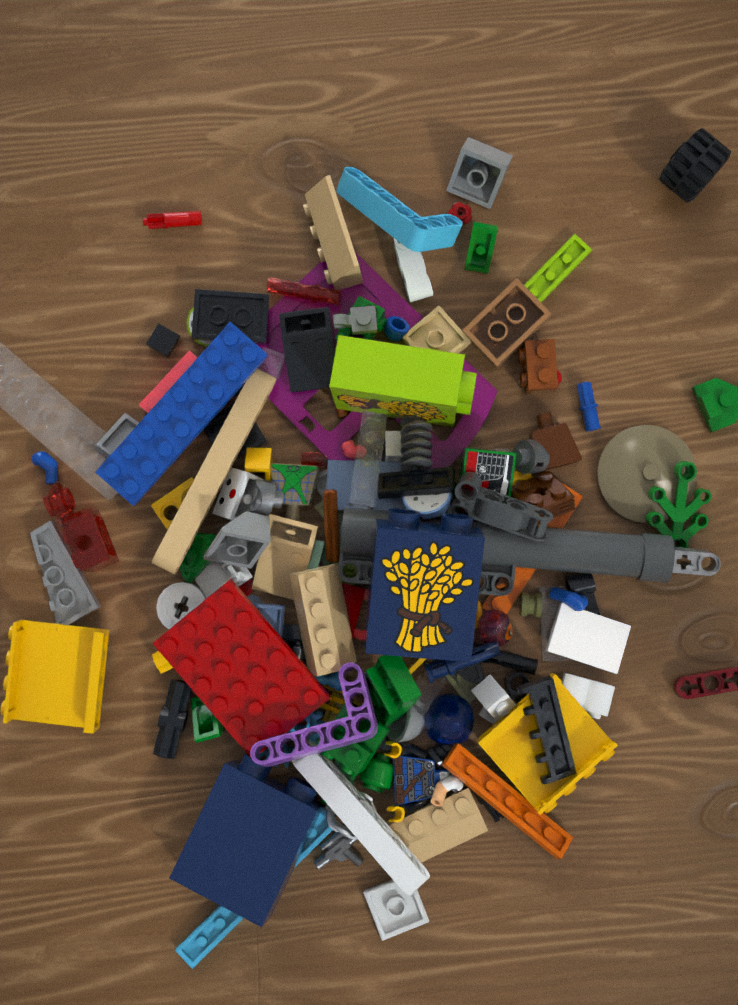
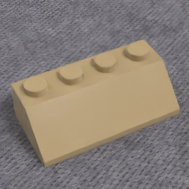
[303,175,363,292]
[289,563,357,677]
[386,784,488,863]

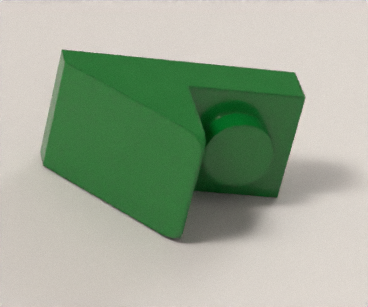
[464,222,498,274]
[191,697,226,743]

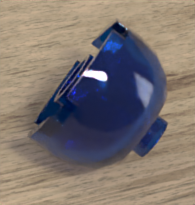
[425,693,475,746]

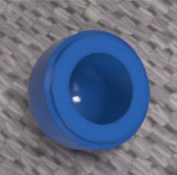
[384,316,410,342]

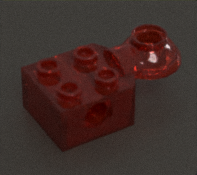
[43,481,120,572]

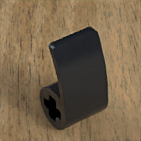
[565,573,600,615]

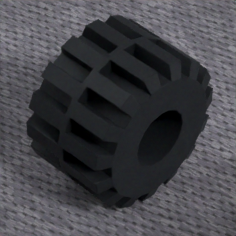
[659,128,731,203]

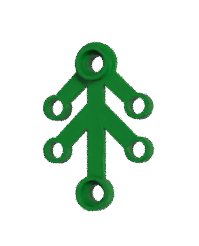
[646,461,712,548]

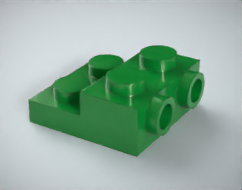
[316,702,390,775]

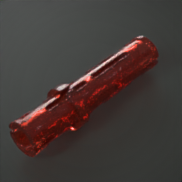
[267,277,342,306]

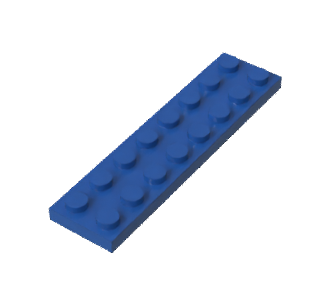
[95,322,268,506]

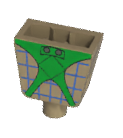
[271,463,321,521]

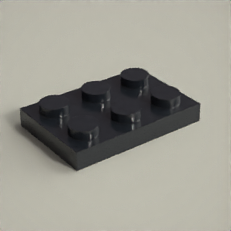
[191,289,270,345]

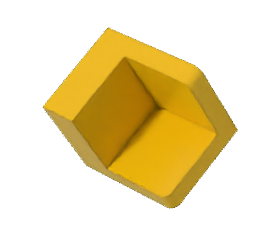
[244,448,273,481]

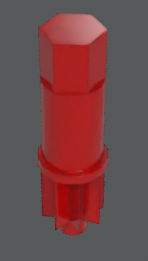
[143,211,202,229]

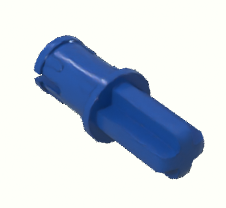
[577,382,601,432]

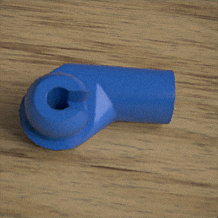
[550,587,588,611]

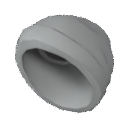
[387,702,425,742]

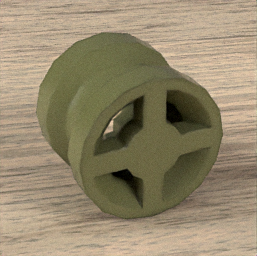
[519,592,542,617]

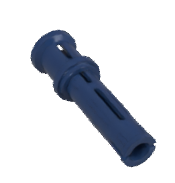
[423,640,501,684]

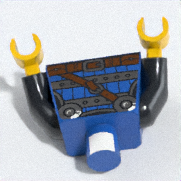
[384,741,450,822]

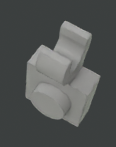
[333,306,377,335]

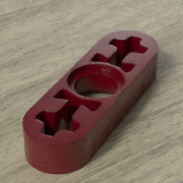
[673,667,738,699]

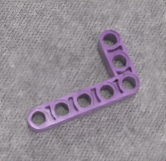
[250,662,378,767]

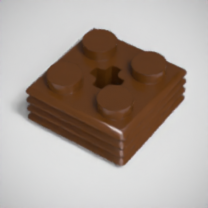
[510,471,575,525]

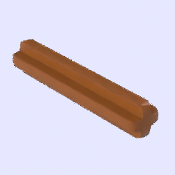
[323,489,340,562]

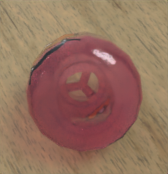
[477,610,513,647]

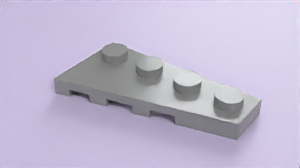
[30,520,102,625]

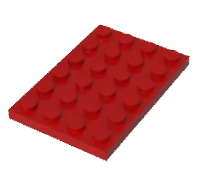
[152,579,331,757]

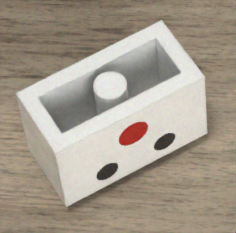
[212,468,264,521]

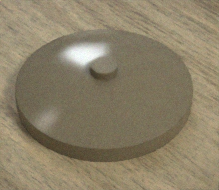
[596,425,697,524]

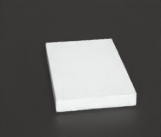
[545,603,631,674]

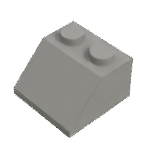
[446,137,513,209]
[204,511,271,569]

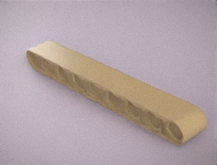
[152,369,277,575]

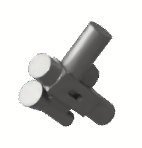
[314,832,364,870]

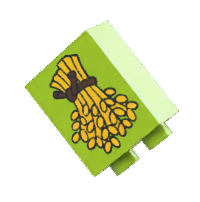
[329,335,477,427]

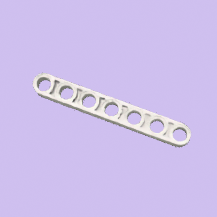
[292,741,430,895]

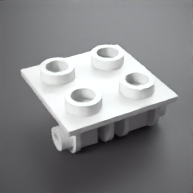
[195,561,253,598]

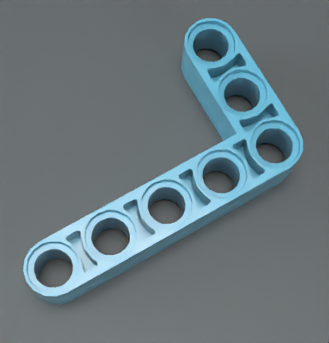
[336,167,463,252]

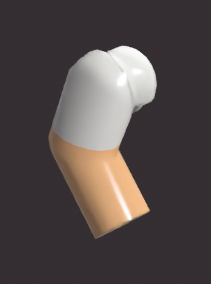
[431,775,464,807]

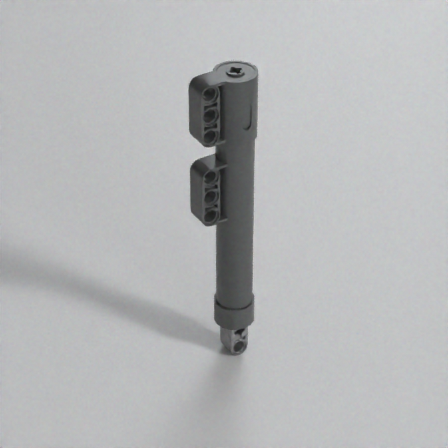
[339,507,721,596]

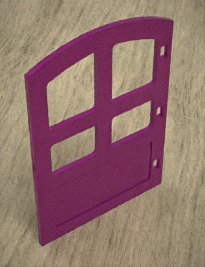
[257,252,498,469]

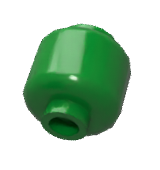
[360,753,394,794]

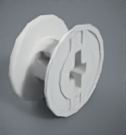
[156,582,206,629]

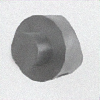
[512,440,550,474]
[249,479,283,515]

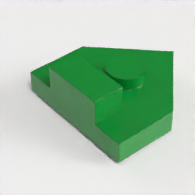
[692,378,738,433]
[179,533,215,583]

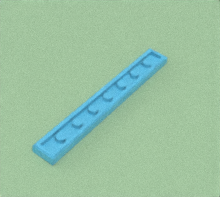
[175,807,332,969]

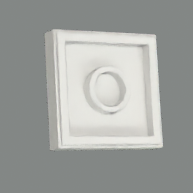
[363,879,429,941]

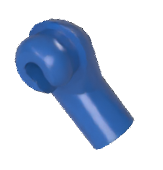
[32,451,58,484]

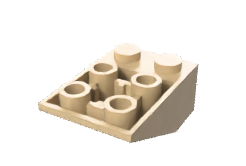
[252,514,319,600]

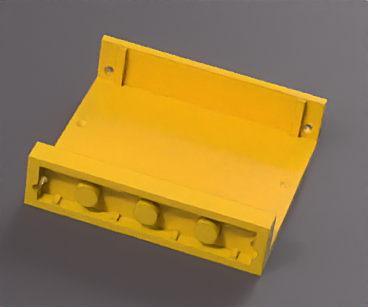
[1,620,110,734]
[476,673,618,815]

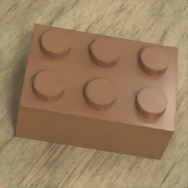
[462,278,552,369]

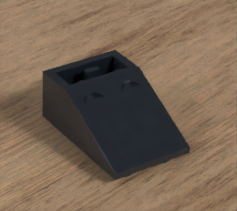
[279,307,336,393]

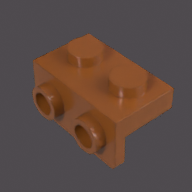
[518,339,558,393]

